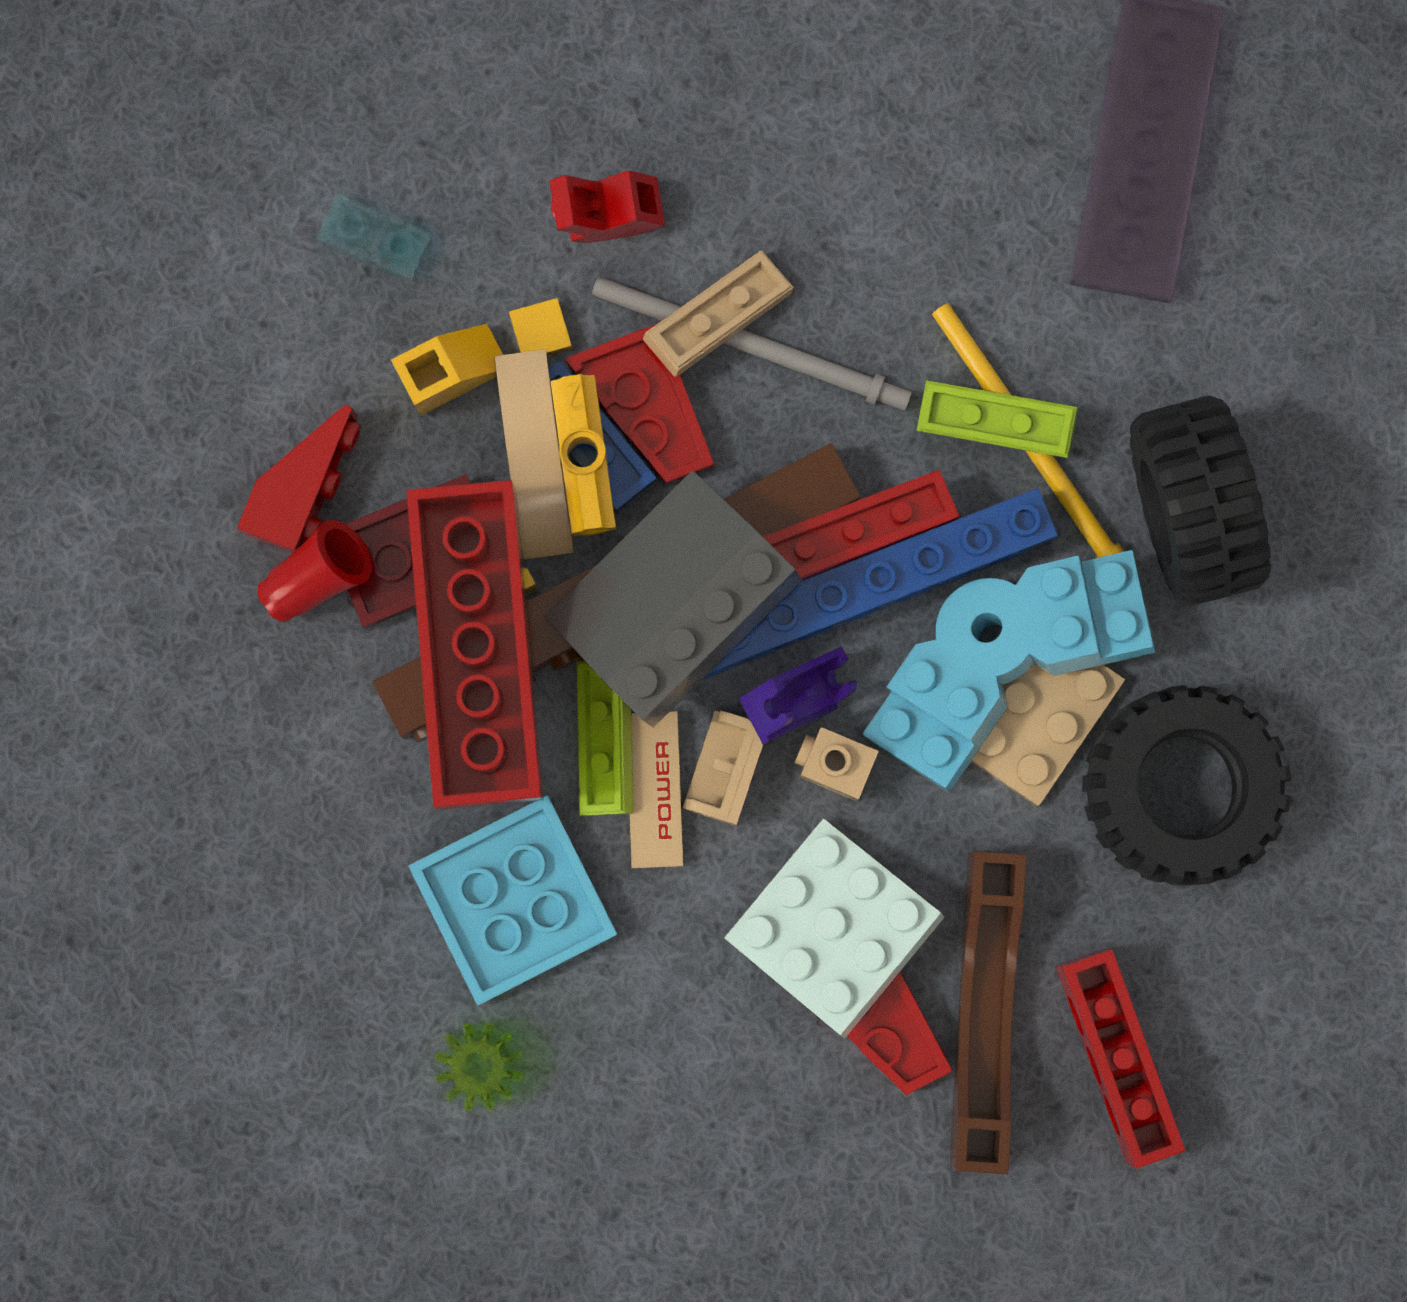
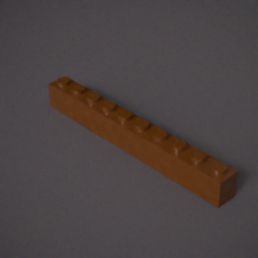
[372,443,861,743]

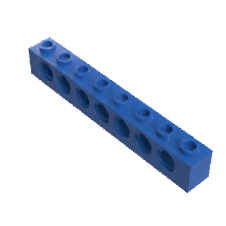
[701,488,1058,681]

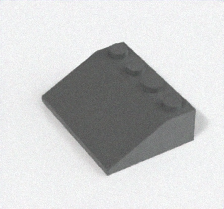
[545,470,802,728]

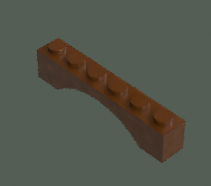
[949,851,1027,1175]

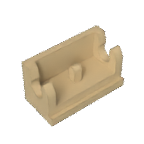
[682,710,763,826]

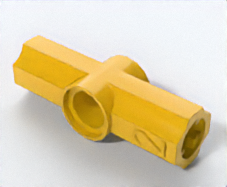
[550,374,616,536]

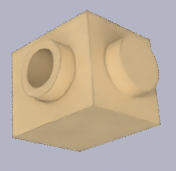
[795,727,879,801]

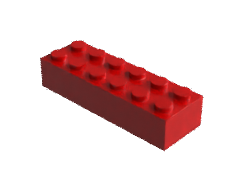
[406,480,544,810]

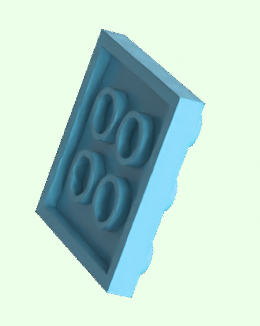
[408,795,618,1006]

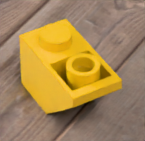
[391,323,503,416]

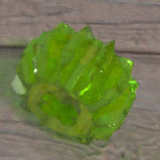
[435,1022,523,1111]

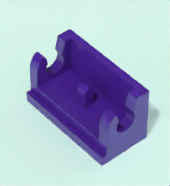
[739,646,857,745]

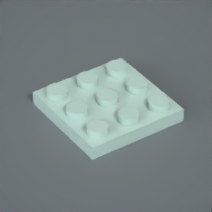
[724,818,944,1039]

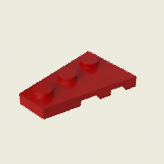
[564,323,714,485]
[847,971,953,1095]

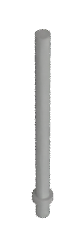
[592,276,912,411]

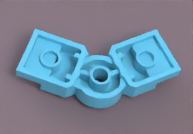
[862,550,1156,793]

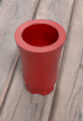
[257,520,372,622]

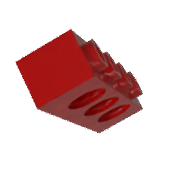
[1055,948,1186,1169]

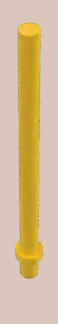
[932,303,1125,559]

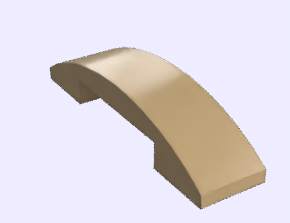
[495,349,574,559]

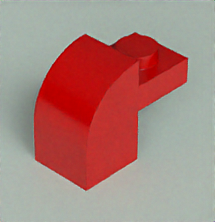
[549,170,665,243]

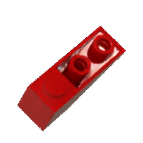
[237,405,361,553]

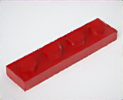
[763,469,959,580]

